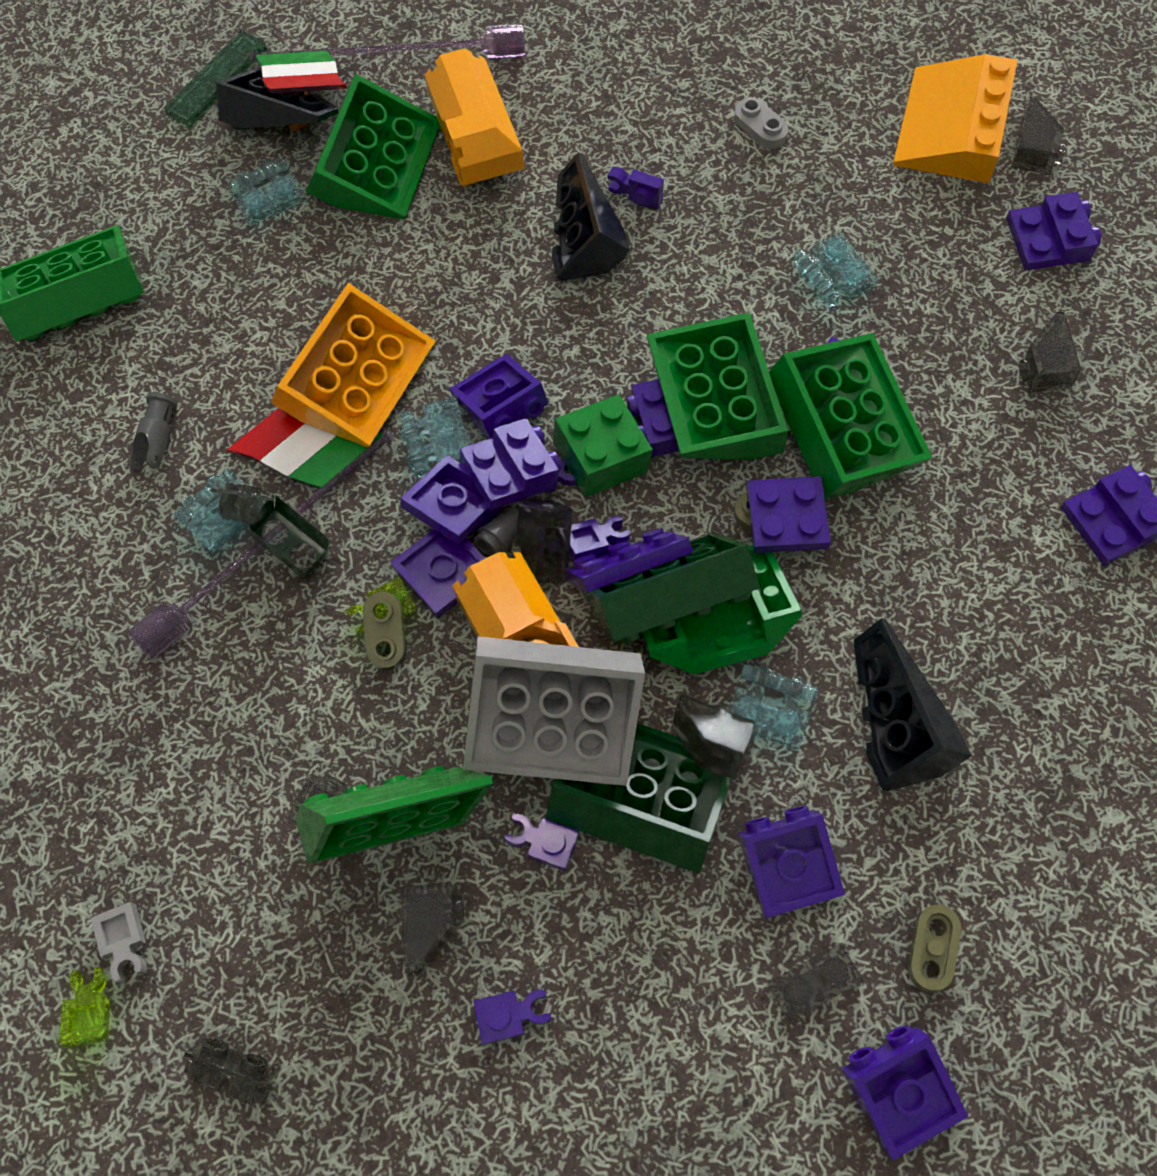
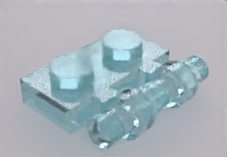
[226,158,308,227]
[793,232,878,307]
[400,397,469,478]
[172,468,265,554]
[723,663,819,752]

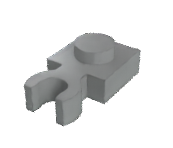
[91,902,147,984]

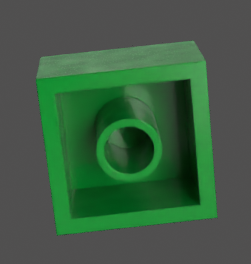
[553,394,653,498]

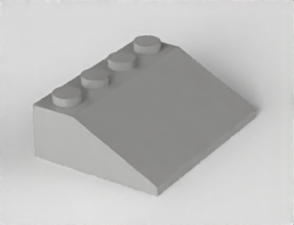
[463,636,645,786]

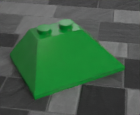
[642,545,802,675]

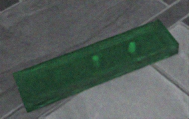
[164,30,267,128]

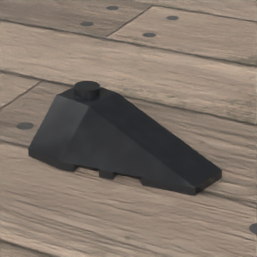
[216,67,338,130]
[552,152,630,281]
[854,618,972,791]

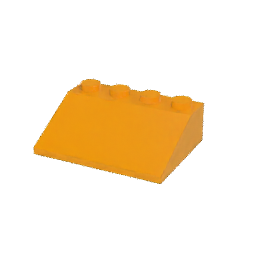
[893,54,1017,183]
[270,283,436,448]

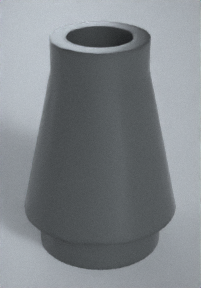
[474,507,526,558]

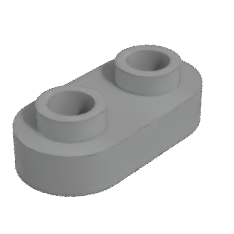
[734,98,788,149]

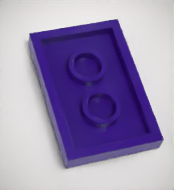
[565,528,693,593]

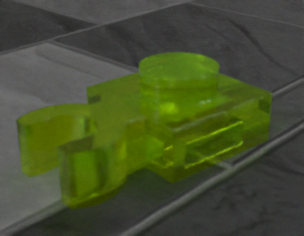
[346,577,418,633]
[59,967,110,1048]

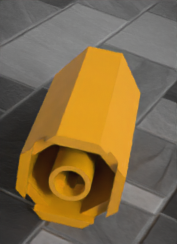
[425,48,525,186]
[452,552,579,647]

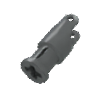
[129,392,177,471]

